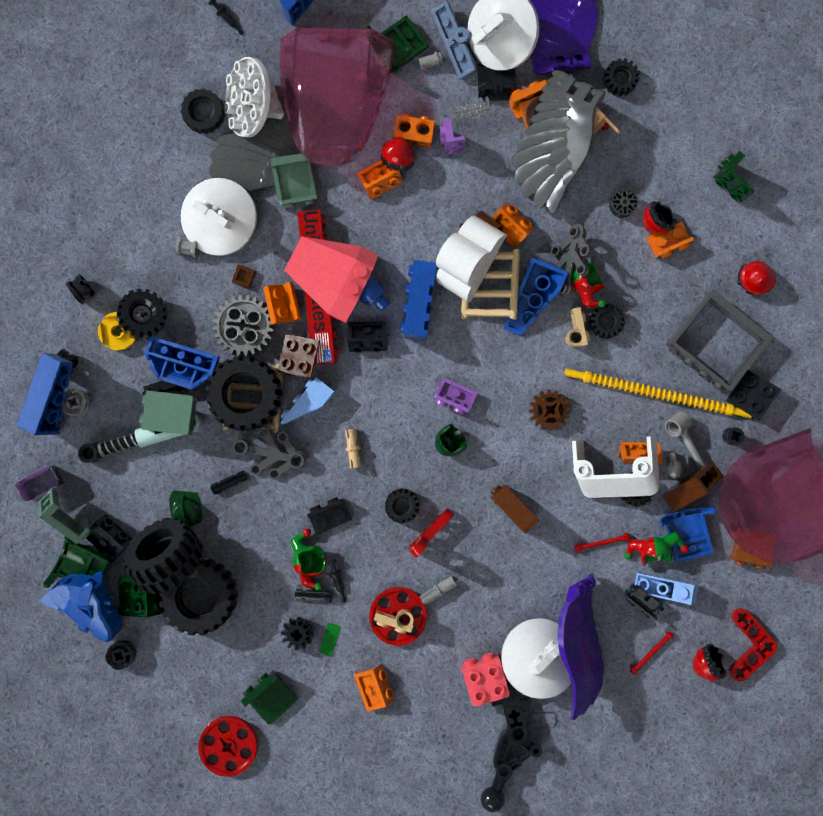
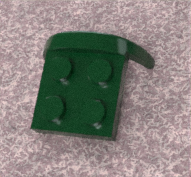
[365,15,429,74]
[43,536,111,588]

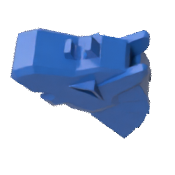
[39,571,122,643]

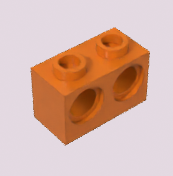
[394,114,435,148]

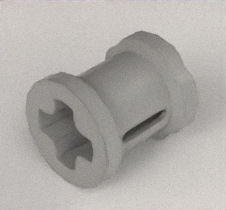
[176,238,198,258]

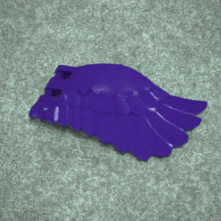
[530,0,597,74]
[558,573,604,720]

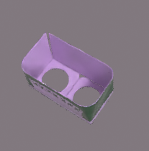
[14,466,65,502]

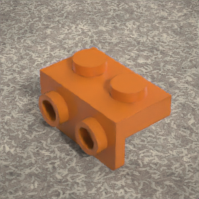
[509,80,547,120]

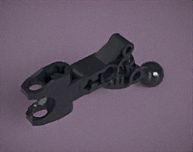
[480,682,542,813]

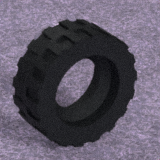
[181,89,225,134]

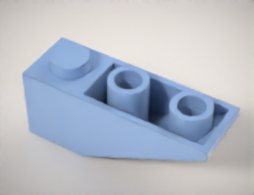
[280,377,335,425]
[635,573,699,605]

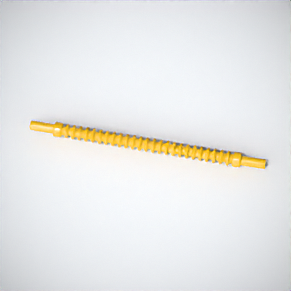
[564,368,752,418]

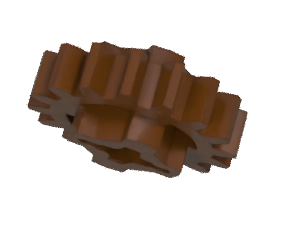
[528,389,571,431]

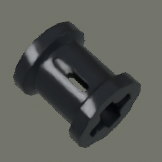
[722,427,745,445]

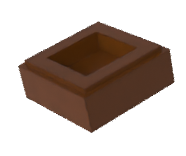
[232,264,256,289]

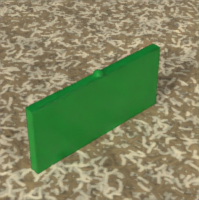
[319,623,341,656]

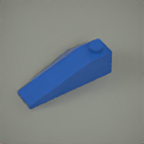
[503,255,568,336]

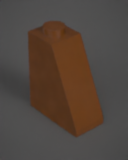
[662,461,724,511]
[490,485,540,534]

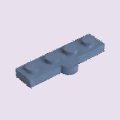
[431,0,478,80]

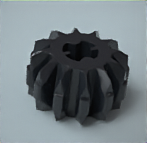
[281,617,314,651]

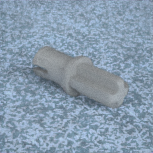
[420,575,457,605]

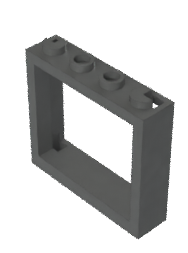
[666,289,773,392]

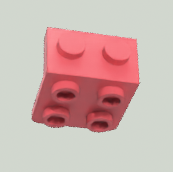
[461,652,510,707]

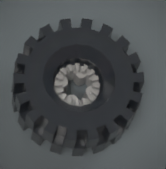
[116,289,167,340]

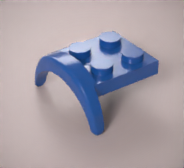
[659,506,717,563]

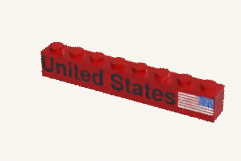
[297,210,339,366]

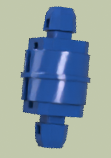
[359,275,389,311]

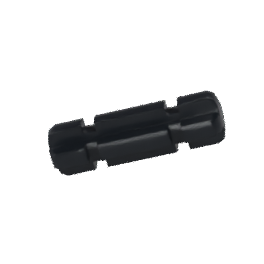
[210,471,248,494]
[294,589,333,603]

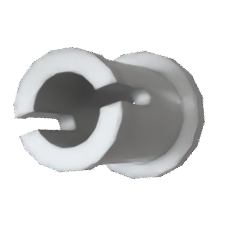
[418,51,443,70]

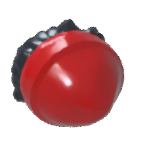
[381,137,414,172]
[643,201,677,234]
[737,261,776,295]
[692,644,726,682]

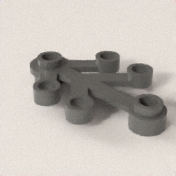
[550,224,593,299]
[232,426,307,480]

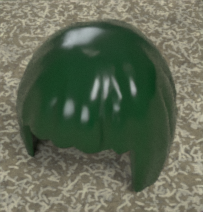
[435,424,468,457]

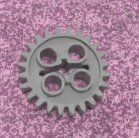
[212,295,275,356]

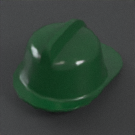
[169,490,202,527]

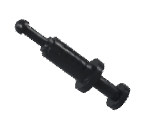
[208,0,243,35]
[327,558,346,603]

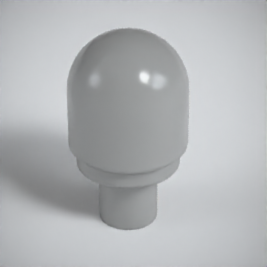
[667,452,684,479]

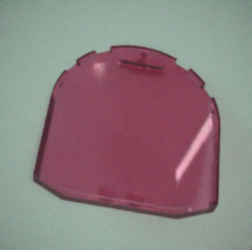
[719,428,823,563]

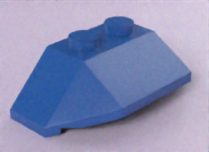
[144,336,220,390]

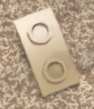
[565,307,590,348]
[374,609,414,634]

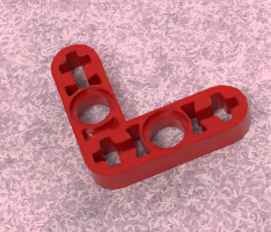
[408,508,455,558]
[729,608,777,682]

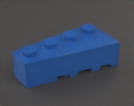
[16,353,73,435]

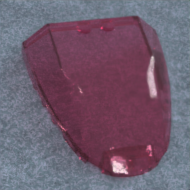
[279,28,394,166]

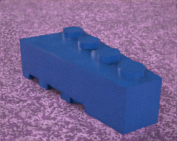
[400,260,436,341]

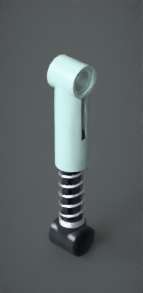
[78,414,203,463]

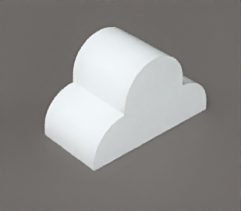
[436,216,507,302]

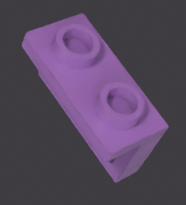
[439,118,466,155]
[433,377,478,416]

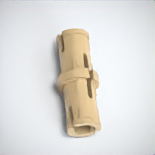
[345,429,362,469]

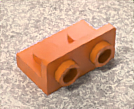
[356,160,403,200]
[492,203,535,249]
[647,222,694,259]
[263,282,301,325]
[618,442,663,464]
[354,664,394,712]

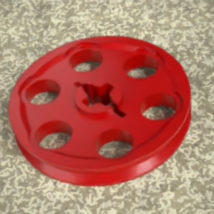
[369,587,427,646]
[198,716,258,777]

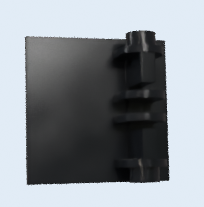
[477,63,517,101]
[726,370,782,421]

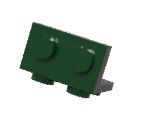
[713,151,755,202]
[118,577,164,617]
[241,670,297,724]

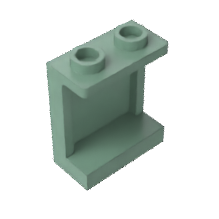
[270,152,318,209]
[139,390,197,435]
[38,488,90,544]

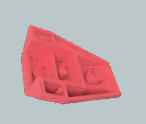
[284,236,378,323]

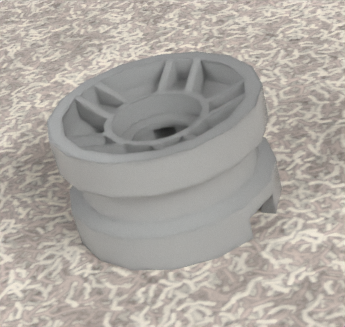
[61,389,90,416]

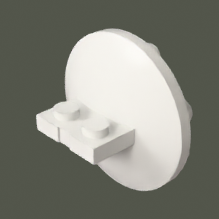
[468,0,539,70]
[223,57,284,138]
[181,178,257,256]
[501,618,571,699]

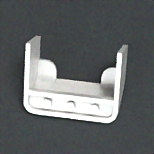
[572,436,660,498]

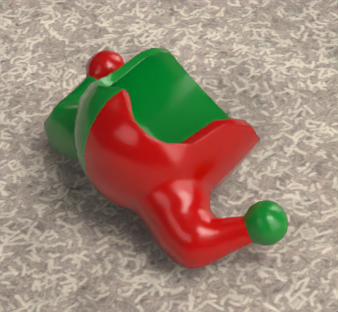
[564,254,606,308]
[291,528,326,591]
[624,532,689,566]

